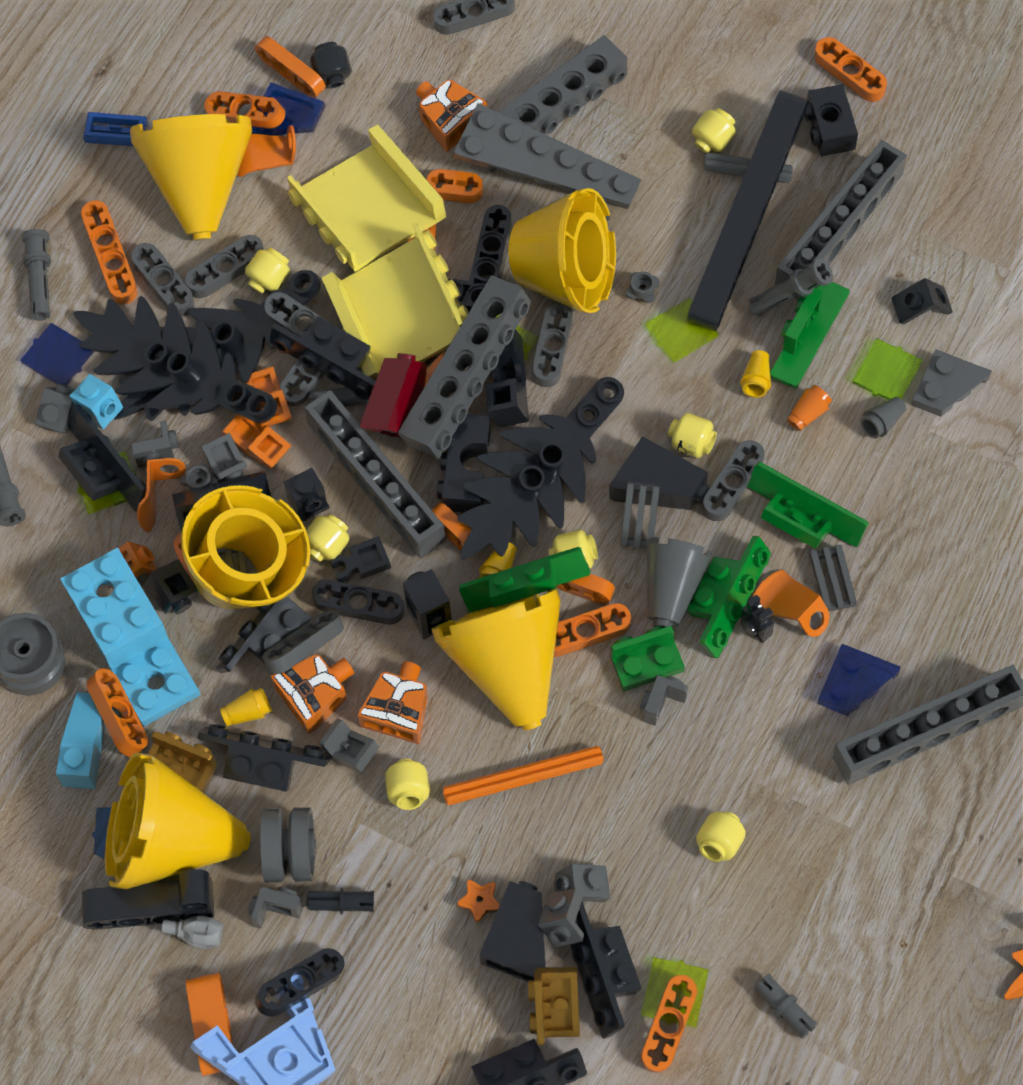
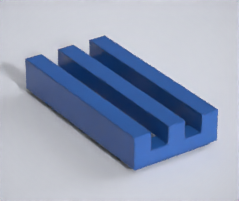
[83,112,148,147]

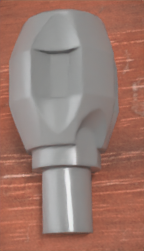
[161,916,224,949]

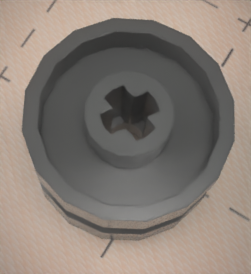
[0,612,66,696]
[260,807,316,883]

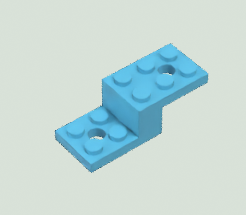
[60,548,201,727]

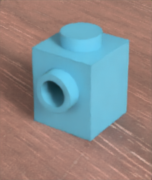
[70,374,124,430]

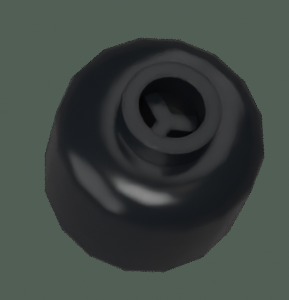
[310,42,352,88]

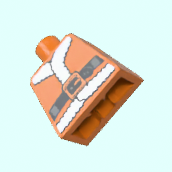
[416,80,487,152]
[271,655,355,735]
[358,661,428,745]

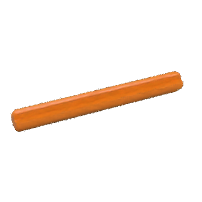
[443,746,604,805]

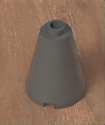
[647,537,711,628]

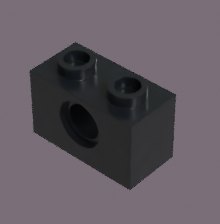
[804,84,858,156]
[403,569,452,639]

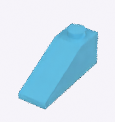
[56,692,105,789]

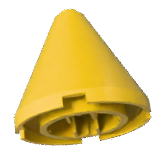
[130,114,252,240]
[431,588,561,731]
[105,752,251,889]

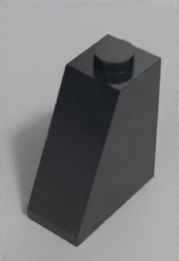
[609,436,710,510]
[479,881,546,982]

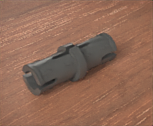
[754,974,818,1039]

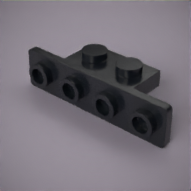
[270,316,376,400]
[58,404,147,512]
[216,572,312,673]
[197,724,331,792]
[570,902,642,1039]
[471,1039,587,1085]

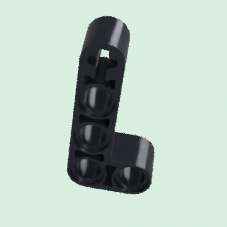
[448,205,512,312]
[82,869,214,930]

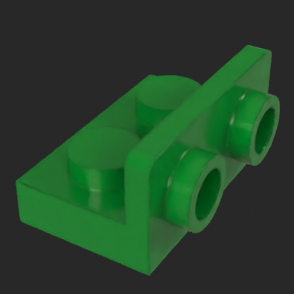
[610,626,685,692]

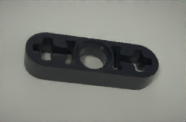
[312,579,405,625]
[255,948,344,1017]

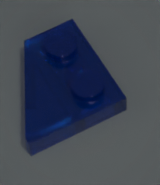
[252,82,326,135]
[817,644,901,716]

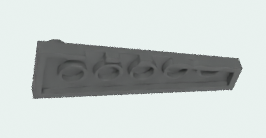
[452,103,642,209]

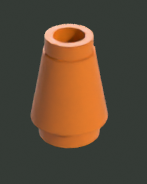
[787,385,832,431]

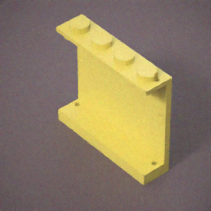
[287,124,446,272]
[322,223,469,380]

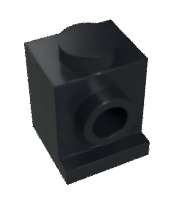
[284,467,330,522]
[144,559,198,615]

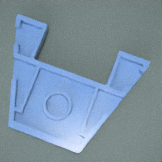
[190,975,336,1085]

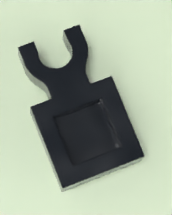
[330,536,391,582]
[741,594,774,643]

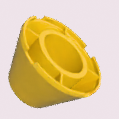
[508,188,616,313]
[181,485,310,610]

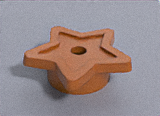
[457,880,500,922]

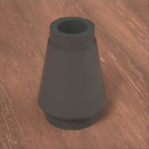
[860,397,906,438]

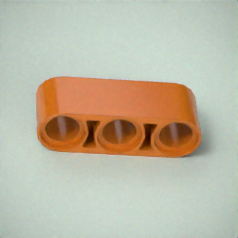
[185,972,234,1076]

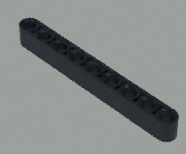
[687,90,809,332]

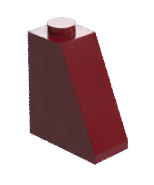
[360,353,427,438]

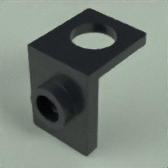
[892,278,953,325]

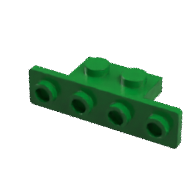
[770,282,850,389]
[748,462,869,549]
[687,536,771,659]
[459,547,590,612]

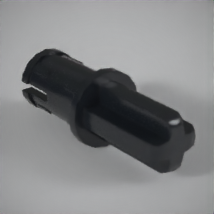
[307,887,374,915]

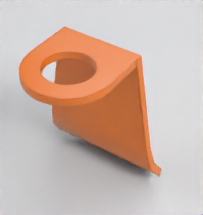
[237,125,296,177]
[137,458,186,532]
[752,570,830,637]

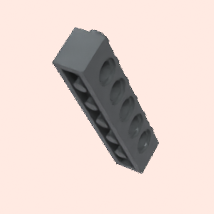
[487,35,628,173]
[775,140,907,300]
[398,275,531,459]
[305,390,446,558]
[833,664,1023,785]

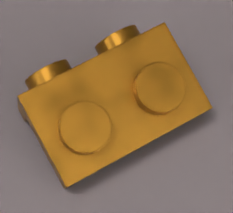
[148,731,217,793]
[528,967,580,1045]

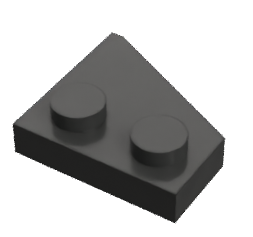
[912,349,992,417]

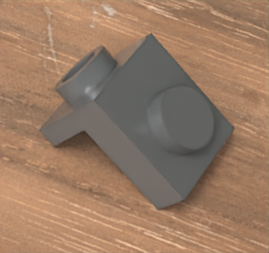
[35,383,75,433]
[132,420,179,468]
[201,433,247,481]
[640,675,688,726]
[320,718,379,773]
[554,864,610,902]
[248,887,303,929]
[538,888,584,947]

